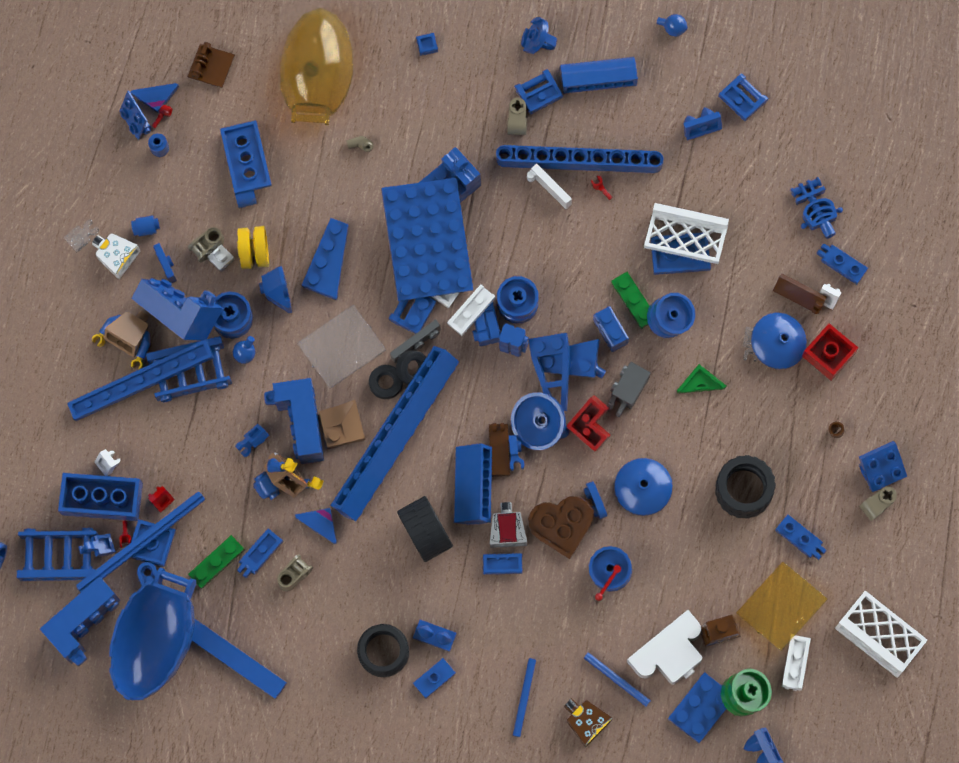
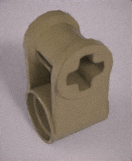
[507,98,527,135]
[188,227,224,263]
[859,487,897,522]
[277,554,313,591]

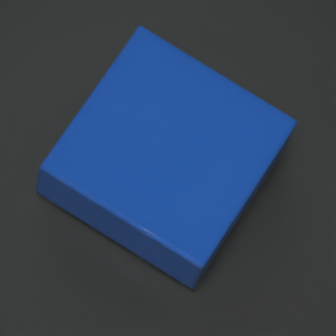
[416,33,438,56]

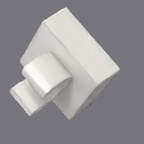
[207,245,234,271]
[820,284,841,310]
[95,449,121,476]

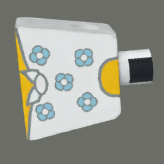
[92,234,140,279]

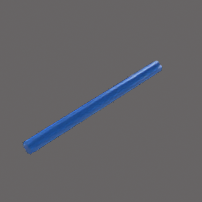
[76,492,205,593]

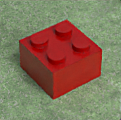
[802,323,859,381]

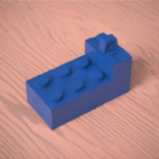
[419,147,481,203]
[131,278,223,341]
[264,378,324,464]
[40,576,120,667]

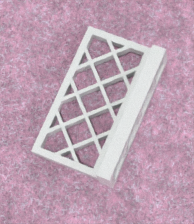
[644,203,729,264]
[835,591,927,678]

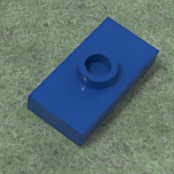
[153,243,177,283]
[483,553,522,575]
[413,658,456,699]

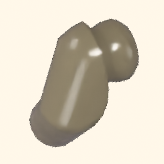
[346,136,374,152]

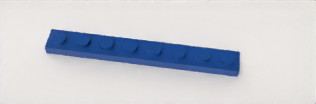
[67,339,214,421]

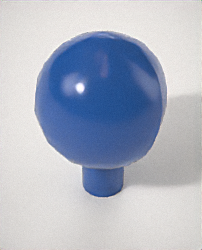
[657,14,688,37]
[232,336,256,364]

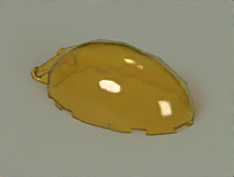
[279,8,353,125]

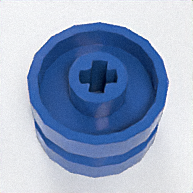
[497,276,538,323]
[214,291,253,339]
[647,293,696,338]
[589,546,632,592]

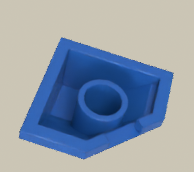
[259,266,292,313]

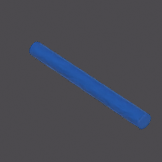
[584,652,651,707]
[512,658,536,737]

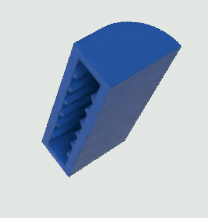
[560,57,638,94]
[454,443,492,524]

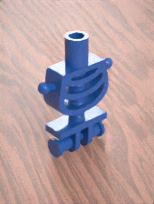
[790,177,843,239]

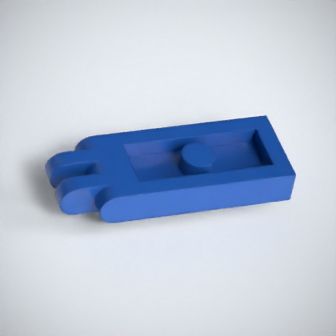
[817,244,868,285]
[775,515,826,560]
[237,528,283,578]

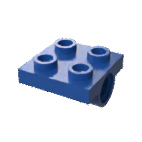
[859,441,907,492]

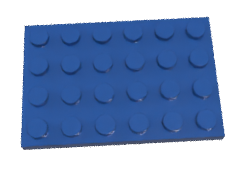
[381,178,473,301]

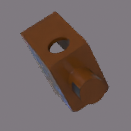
[700,615,741,647]

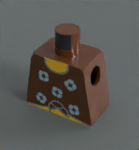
[564,698,612,747]

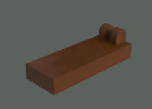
[773,273,827,314]
[489,423,510,477]

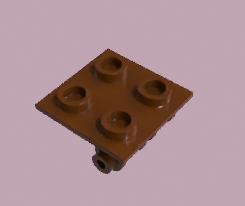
[187,42,235,88]

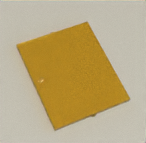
[736,562,828,651]

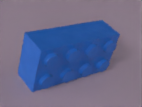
[58,473,143,521]

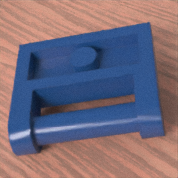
[514,69,563,115]
[718,73,769,121]
[388,297,436,334]

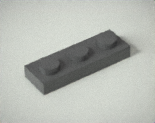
[390,319,441,364]

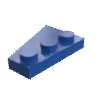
[539,339,600,378]

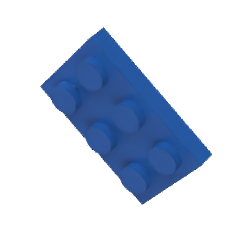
[650,233,711,275]
[668,672,726,743]

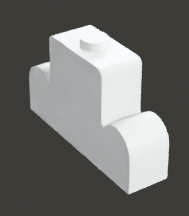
[627,610,702,685]

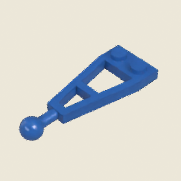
[528,333,570,439]

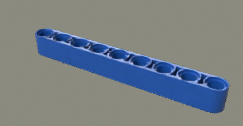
[496,145,664,173]

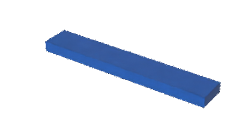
[192,619,287,699]

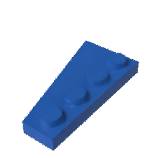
[302,218,349,300]

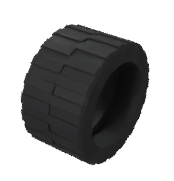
[715,455,776,519]
[397,496,453,562]

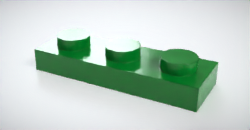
[611,272,650,329]
[188,535,245,589]

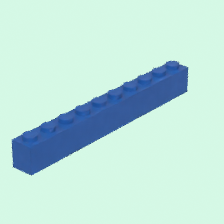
[330,346,459,521]

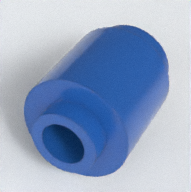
[148,134,169,157]
[131,215,160,237]

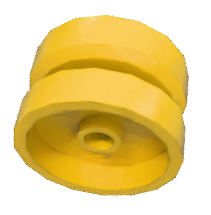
[237,226,269,270]

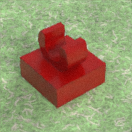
[148,486,175,513]

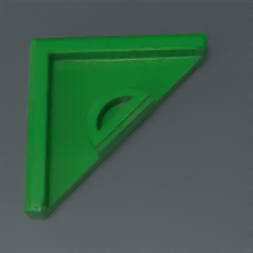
[677,364,727,394]

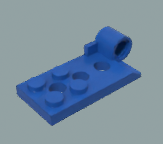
[220,120,272,208]

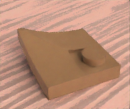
[319,400,365,449]

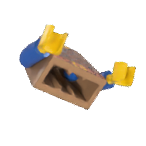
[92,311,150,370]
[264,453,324,498]

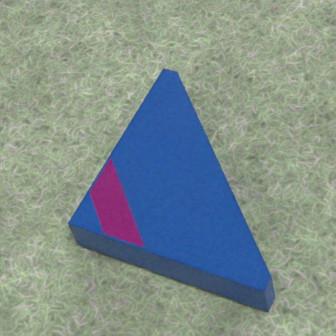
[130,83,179,113]
[295,508,337,544]

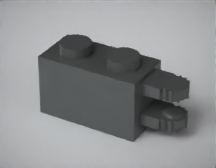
[607,362,651,417]

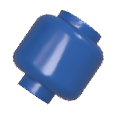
[253,471,280,500]

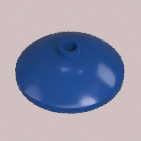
[751,313,807,369]
[511,392,566,450]
[614,458,673,516]

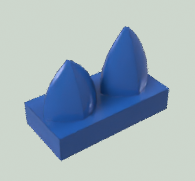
[683,107,722,140]
[413,620,457,652]
[744,728,784,763]

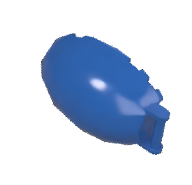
[109,568,196,700]

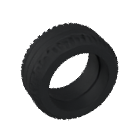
[357,624,409,677]

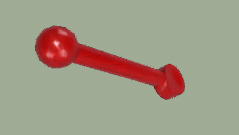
[595,565,621,601]

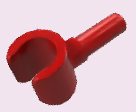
[152,105,173,128]
[591,175,613,200]
[119,520,131,548]

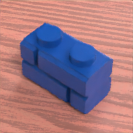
[472,302,501,346]
[593,306,629,352]
[499,323,529,357]

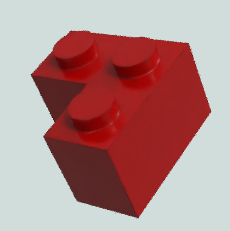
[566,395,611,452]

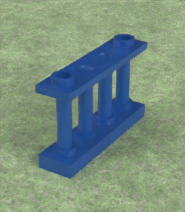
[146,336,232,403]
[17,528,99,581]

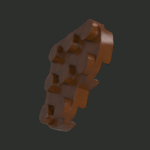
[528,496,594,559]

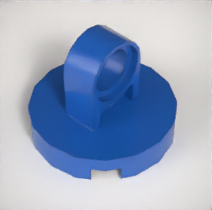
[521,17,557,54]

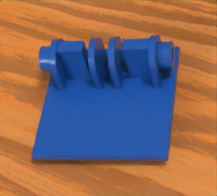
[120,91,151,140]

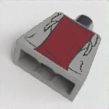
[490,502,527,548]

